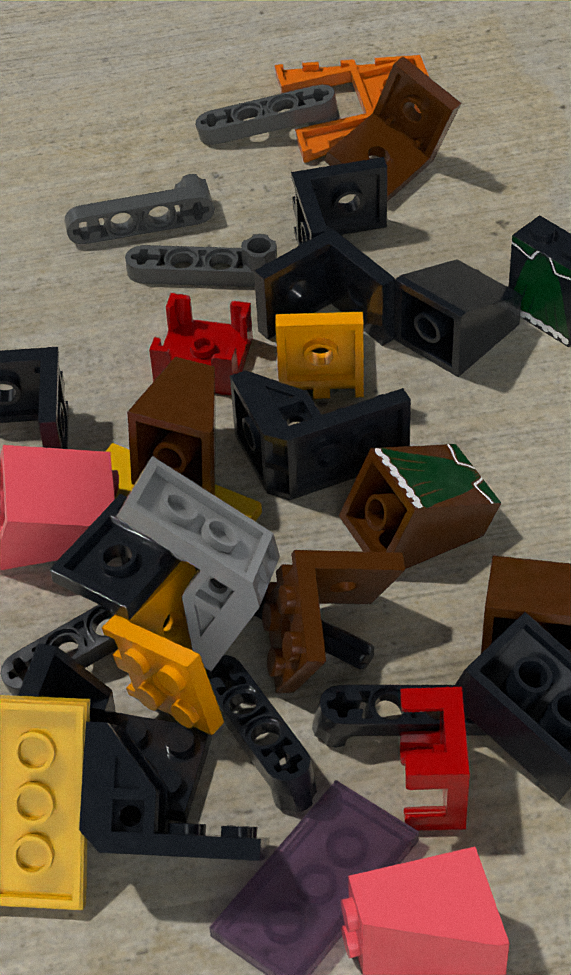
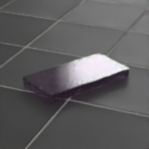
[209,780,419,975]

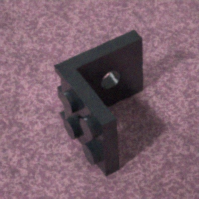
[291,157,387,246]
[254,228,395,346]
[0,347,69,449]
[50,494,198,620]

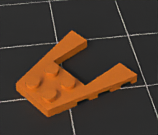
[274,55,429,163]

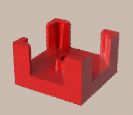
[149,293,253,396]
[400,687,470,831]

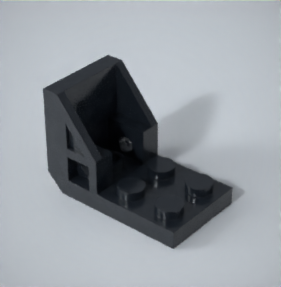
[230,370,411,500]
[17,643,212,823]
[79,722,270,861]

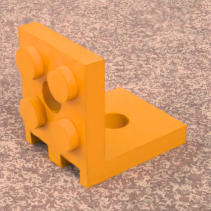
[276,312,364,399]
[101,561,224,735]

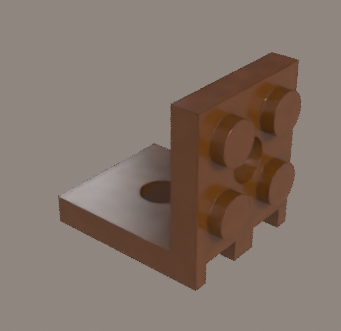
[324,56,461,202]
[262,550,405,693]

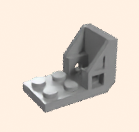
[116,456,280,671]

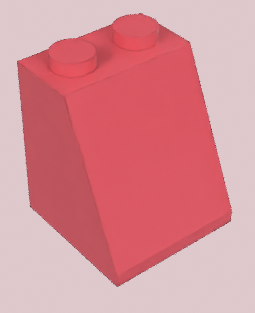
[0,445,119,571]
[341,846,510,975]

